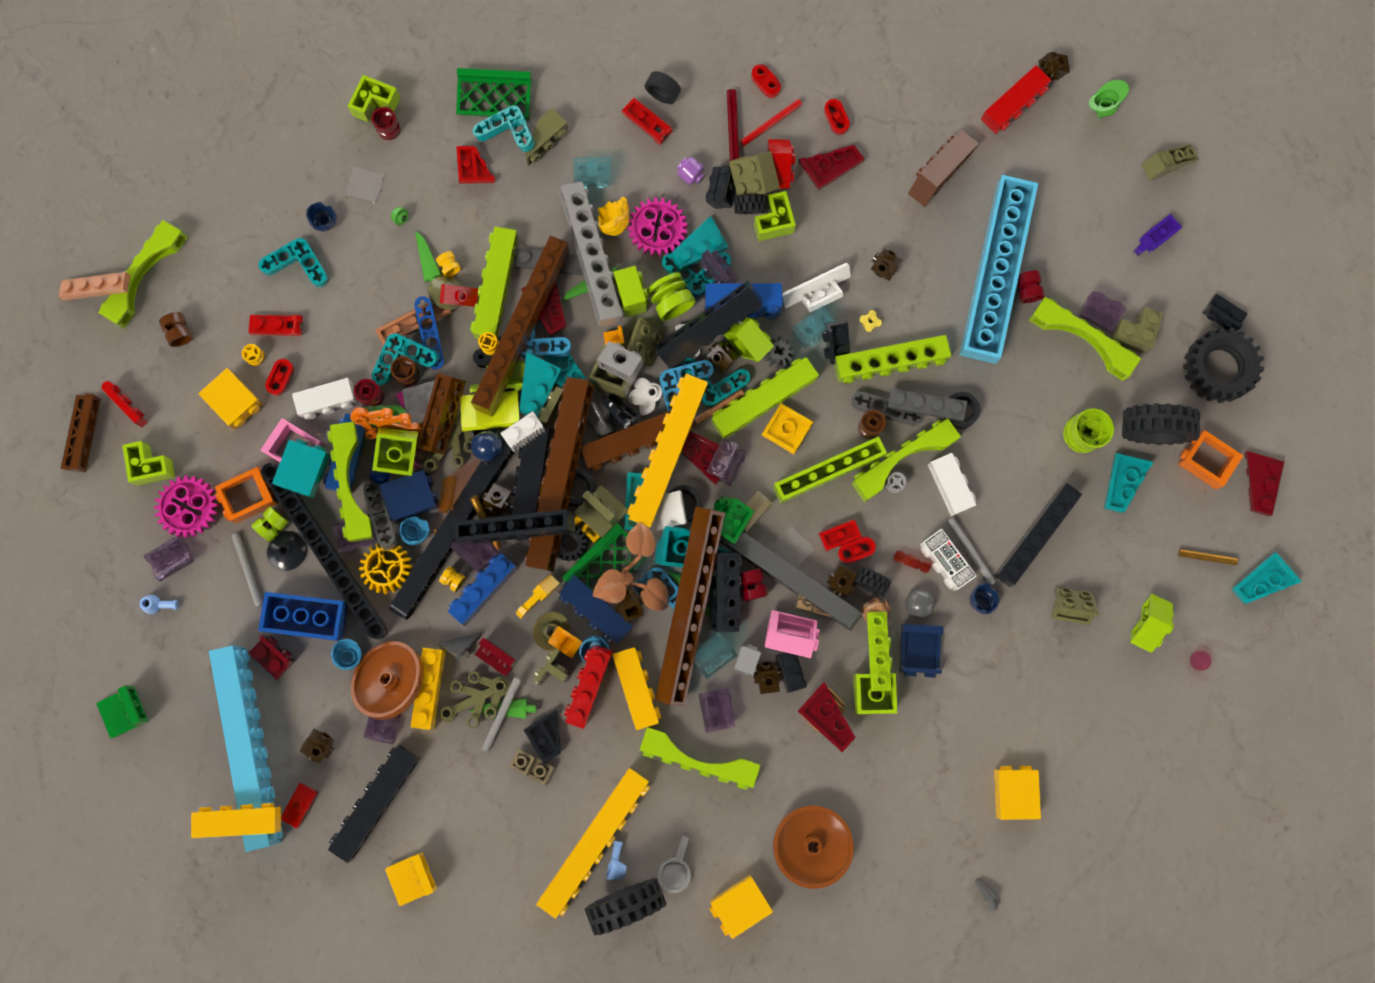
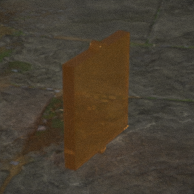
[438,476,457,513]

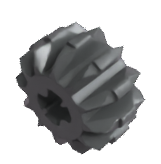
[764,336,795,369]

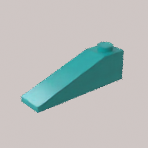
[654,526,731,568]

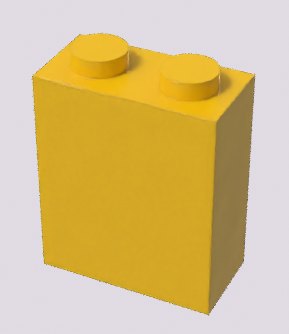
[198,368,263,430]
[994,766,1041,820]
[709,875,773,939]

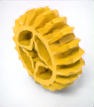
[359,541,413,594]

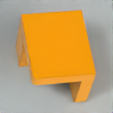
[603,325,625,348]
[548,626,582,658]

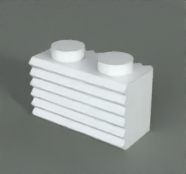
[501,412,545,452]

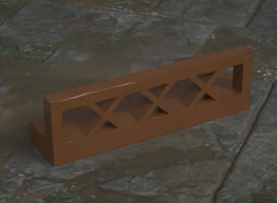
[416,373,466,455]
[61,393,101,473]

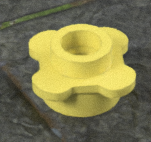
[859,310,882,332]

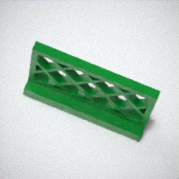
[456,68,532,119]
[561,523,647,601]

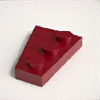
[798,145,865,190]
[521,282,567,337]
[681,432,733,486]
[1244,451,1285,516]
[797,682,856,753]

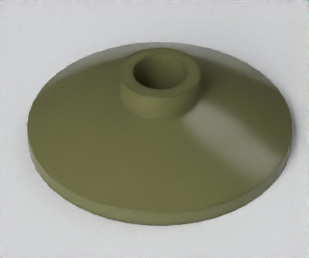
[428,276,462,310]
[533,612,570,650]

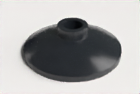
[267,532,306,571]

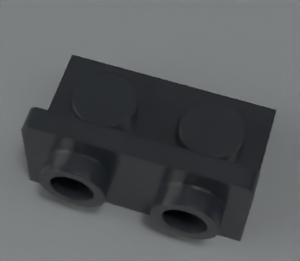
[1202,293,1248,332]
[822,320,851,365]

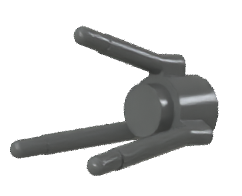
[587,396,615,438]

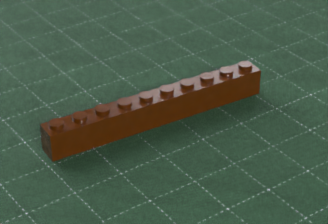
[471,236,570,416]
[525,377,594,572]
[655,507,725,706]

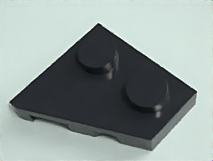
[602,395,641,429]
[523,710,561,764]

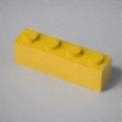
[612,647,661,730]
[411,648,446,730]
[191,803,281,838]

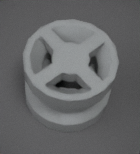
[885,472,907,493]

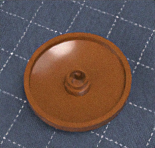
[351,641,424,720]
[773,805,854,889]

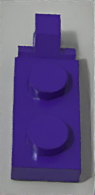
[1134,214,1183,256]

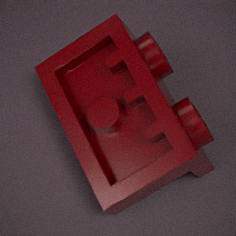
[248,635,295,680]
[475,638,517,676]

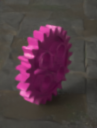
[627,197,688,257]
[154,475,220,538]

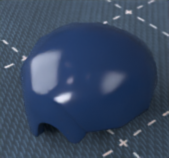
[306,202,337,232]
[471,431,502,462]
[970,583,999,614]

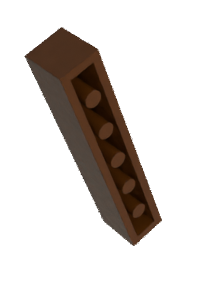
[581,410,696,471]

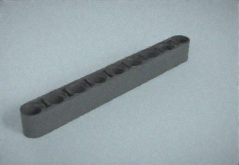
[719,531,862,631]

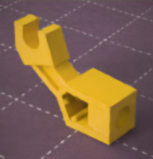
[516,574,560,619]

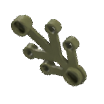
[423,413,473,474]
[439,672,510,729]

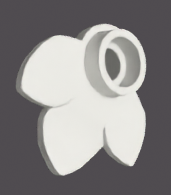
[626,378,663,416]

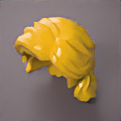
[597,197,629,236]

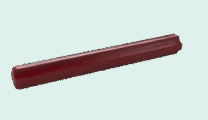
[727,89,740,161]

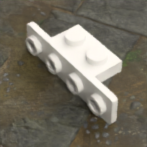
[782,263,851,312]

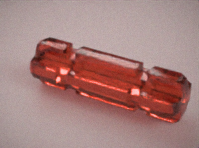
[894,550,931,573]

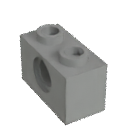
[597,341,644,384]
[733,644,761,676]

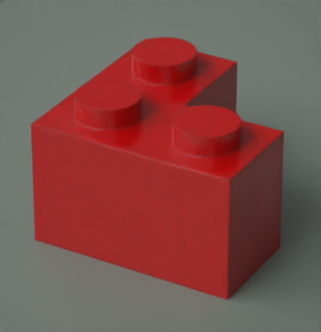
[767,139,795,189]

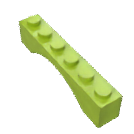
[98,220,188,329]
[1029,297,1141,381]
[852,419,961,503]
[327,422,374,542]
[640,727,760,790]

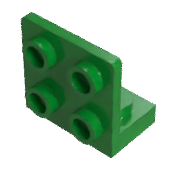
[713,496,754,544]
[96,685,149,738]

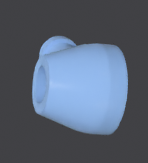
[139,594,179,614]
[607,841,626,880]

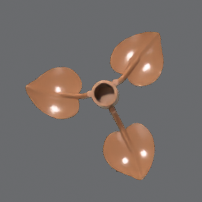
[593,523,668,611]

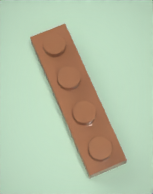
[58,272,130,301]
[375,301,452,346]

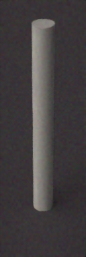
[948,517,996,586]
[231,533,263,608]
[481,677,521,752]

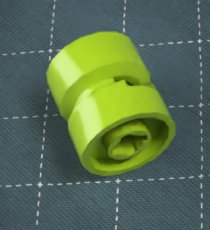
[251,506,289,542]

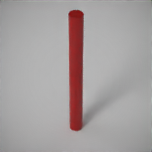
[740,99,802,146]

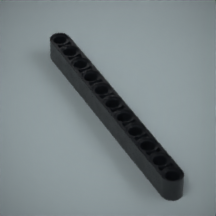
[389,432,514,620]
[261,463,388,640]

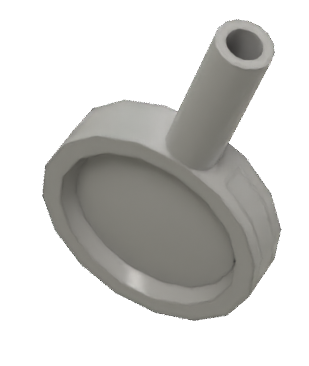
[657,835,691,893]

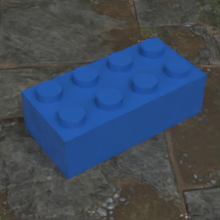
[705,283,782,319]
[258,592,348,641]

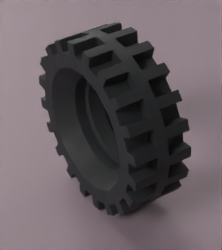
[1183,327,1264,403]
[1122,403,1201,445]
[584,878,667,936]

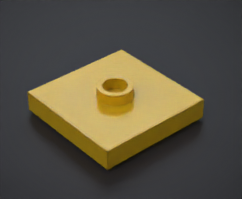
[761,403,813,455]

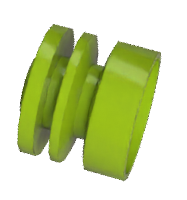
[647,272,696,321]
[1063,408,1114,454]

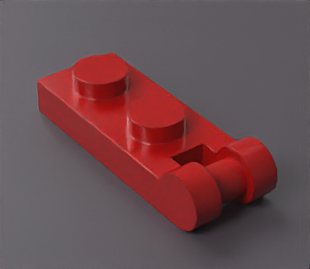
[622,97,673,145]
[248,315,303,336]
[101,381,148,427]

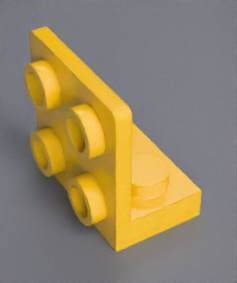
[385,852,438,906]

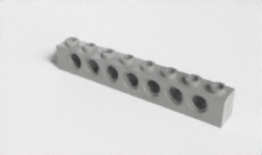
[559,182,624,328]

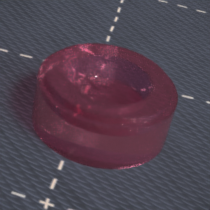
[1190,651,1212,671]

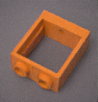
[1178,430,1243,490]
[215,467,278,524]

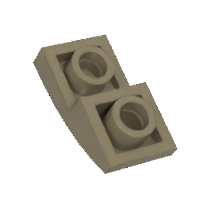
[743,491,772,533]
[509,749,556,786]

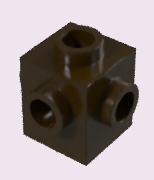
[1038,52,1070,81]
[871,248,903,281]
[706,340,740,373]
[481,483,511,517]
[826,566,857,598]
[614,586,643,622]
[753,661,782,694]
[300,728,334,763]

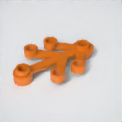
[350,407,422,439]

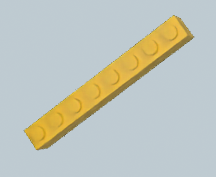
[627,374,708,528]
[536,768,650,919]

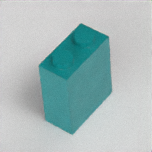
[272,438,330,498]

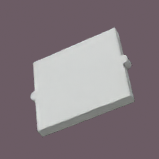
[655,490,687,531]

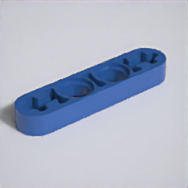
[414,296,444,370]

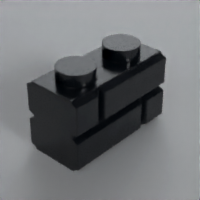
[706,165,736,209]
[775,652,807,693]

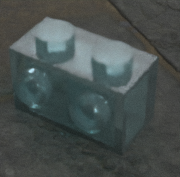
[573,157,612,188]
[792,306,835,349]
[694,633,738,679]

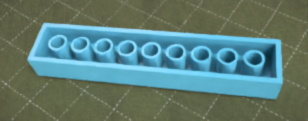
[959,175,1038,364]
[209,645,283,852]

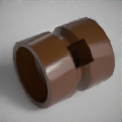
[159,312,193,347]
[390,356,420,387]
[858,410,886,439]

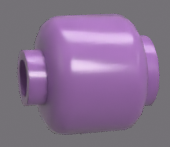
[677,157,705,185]

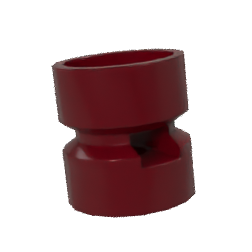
[372,107,401,140]
[1017,270,1045,303]
[354,378,384,407]
[740,569,768,602]

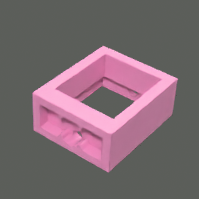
[261,418,325,462]
[764,610,820,658]

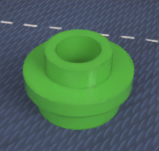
[391,207,408,226]

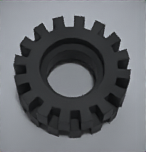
[734,194,768,215]
[557,526,588,562]
[854,567,891,597]

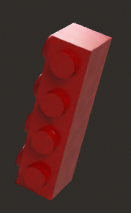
[980,65,1051,134]
[564,645,613,729]

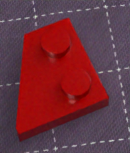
[456,146,495,184]

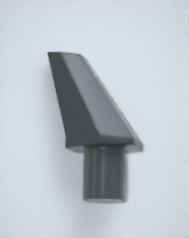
[975,880,999,910]

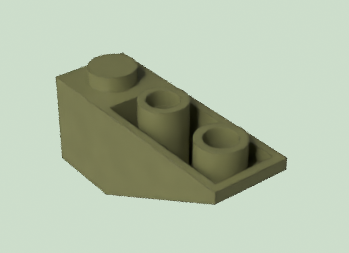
[525,108,568,166]
[1141,144,1199,180]

